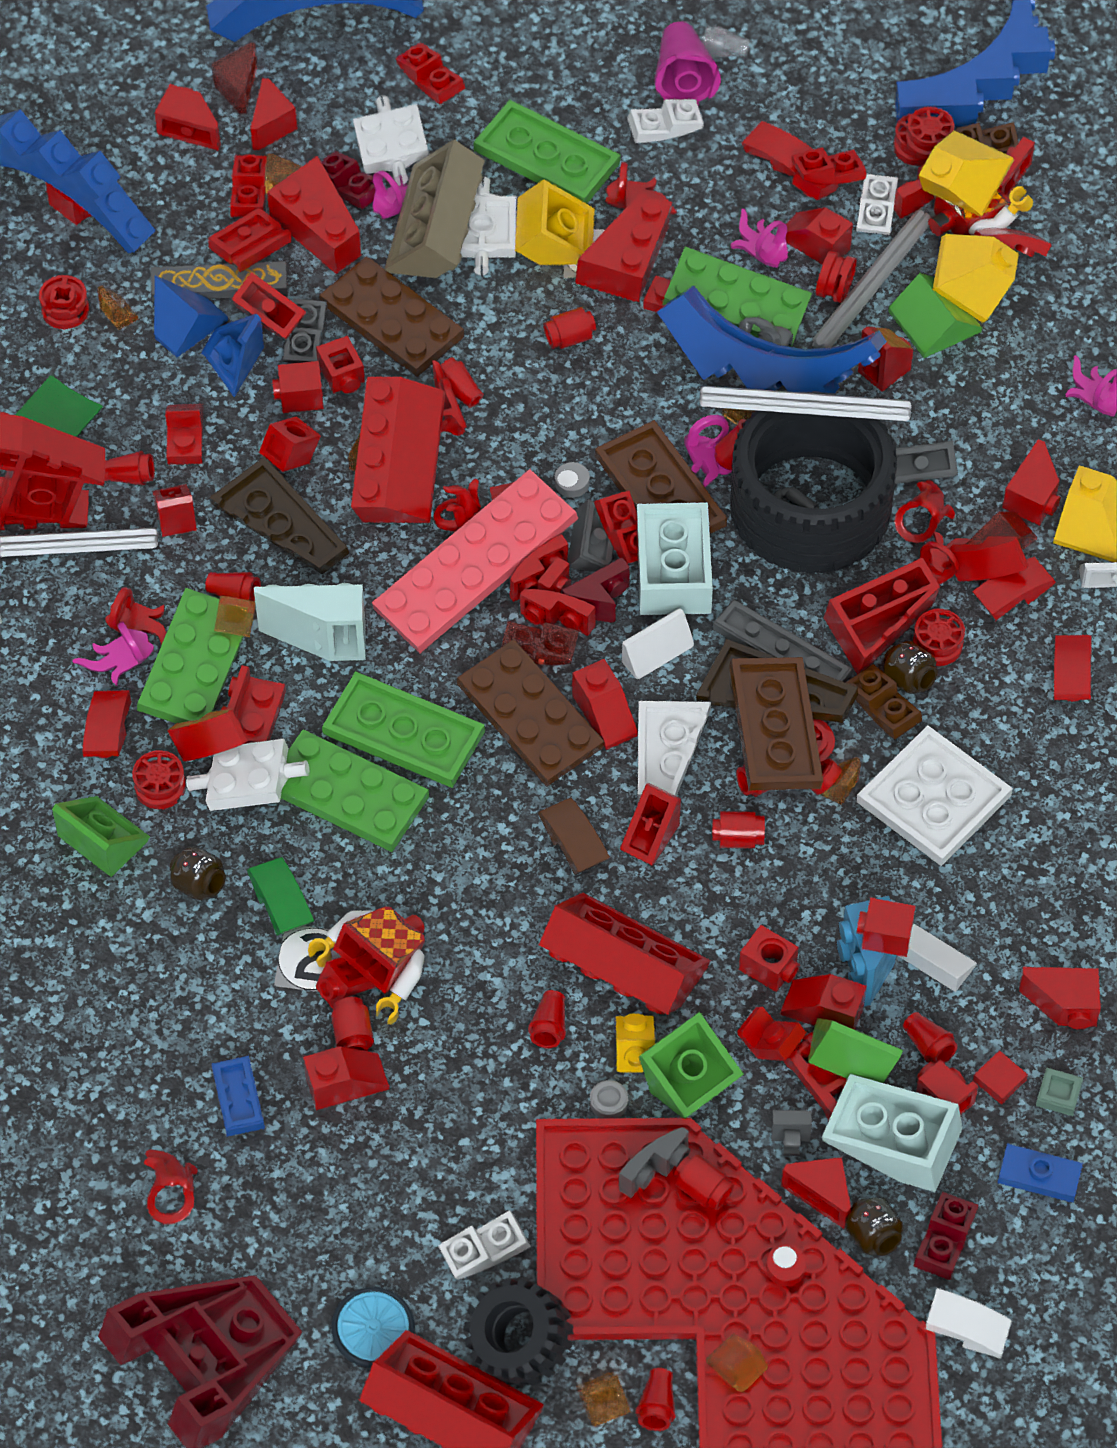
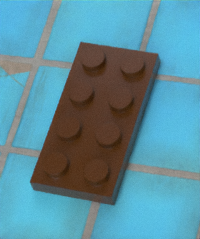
[319,256,464,377]
[595,420,727,534]
[457,639,604,787]
[729,657,823,791]

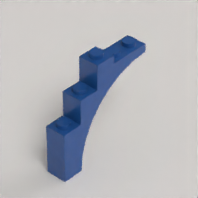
[206,0,424,42]
[895,0,1055,129]
[0,109,156,253]
[657,285,887,394]

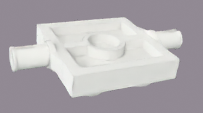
[353,96,429,185]
[460,177,516,275]
[186,739,310,811]

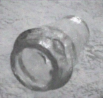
[702,24,750,58]

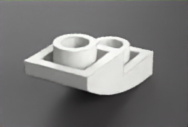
[628,99,704,143]
[857,174,898,235]
[438,1210,531,1280]
[925,1288,1012,1359]

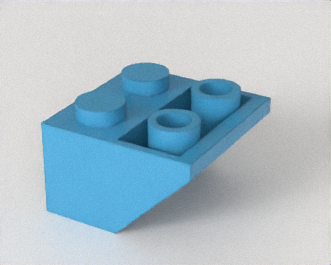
[837,896,896,1006]

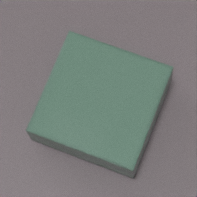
[1036,1067,1083,1116]

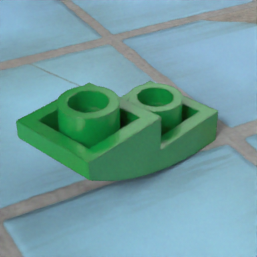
[247,857,314,936]

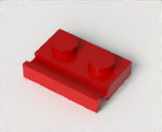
[208,208,291,272]

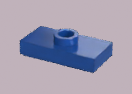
[211,1056,265,1137]
[998,1144,1083,1203]

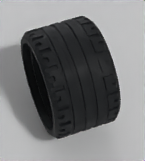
[730,391,897,573]

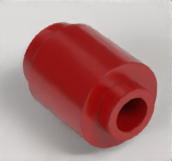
[543,307,596,349]
[712,811,765,849]
[331,997,374,1051]
[674,1154,734,1210]

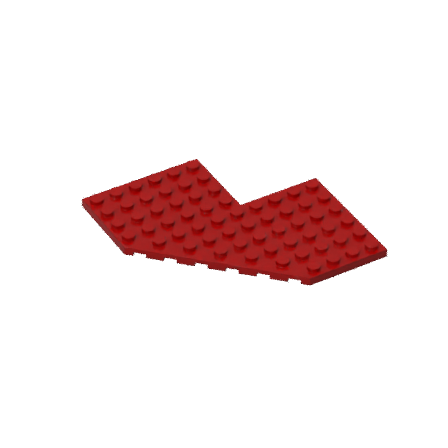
[536,1118,942,1448]

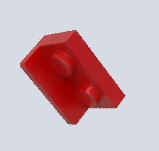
[221,665,286,744]

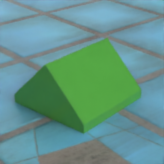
[888,273,982,358]
[52,796,150,877]
[639,1012,744,1119]
[808,1018,903,1083]

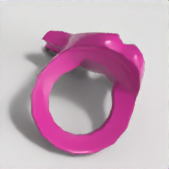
[373,171,408,219]
[731,209,788,268]
[1066,355,1117,416]
[684,415,732,487]
[72,621,154,686]

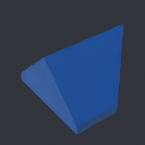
[154,275,228,358]
[201,314,264,398]

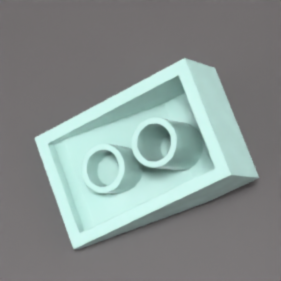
[637,503,713,615]
[822,1074,962,1192]

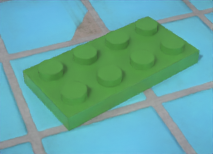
[473,100,621,204]
[662,247,812,347]
[137,588,253,723]
[322,671,485,788]
[281,729,429,852]

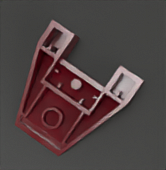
[98,1275,302,1448]

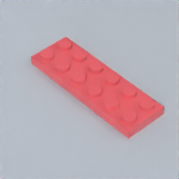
[372,469,578,653]

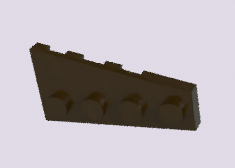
[209,457,350,574]
[696,639,858,723]

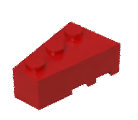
[267,156,361,274]
[575,193,672,303]
[824,558,940,675]

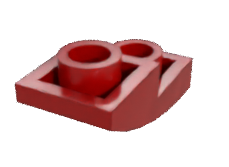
[396,42,465,105]
[741,121,812,177]
[791,147,866,184]
[230,154,268,217]
[894,164,935,219]
[973,228,1052,257]
[594,490,638,564]
[510,534,569,602]
[947,536,1029,581]
[972,557,1056,621]
[520,589,596,636]
[1054,635,1092,702]
[82,690,132,758]
[167,709,248,762]

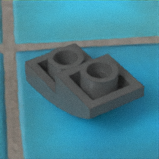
[283,299,328,363]
[619,1127,690,1198]

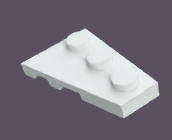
[638,701,711,802]

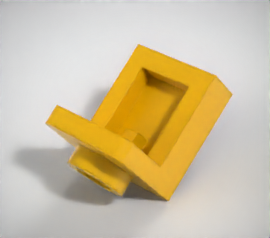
[616,1013,655,1073]

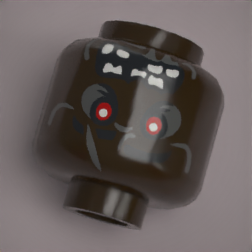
[884,641,938,694]
[170,846,226,901]
[845,1197,904,1256]

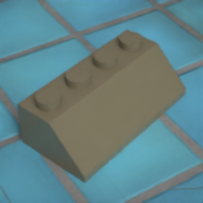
[385,139,485,278]

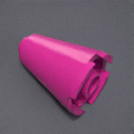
[655,22,721,106]

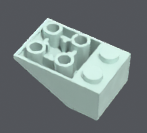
[254,583,366,661]

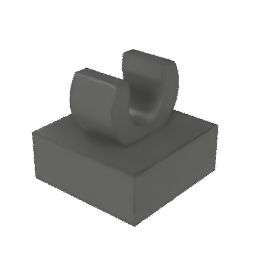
[771,1110,812,1156]

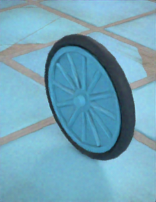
[331,1287,415,1368]

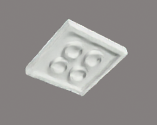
[856,726,1013,866]

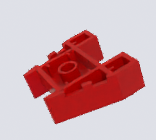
[0,412,106,530]

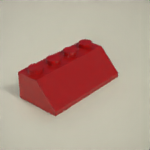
[351,377,445,523]
[539,892,711,1014]
[359,1330,544,1448]

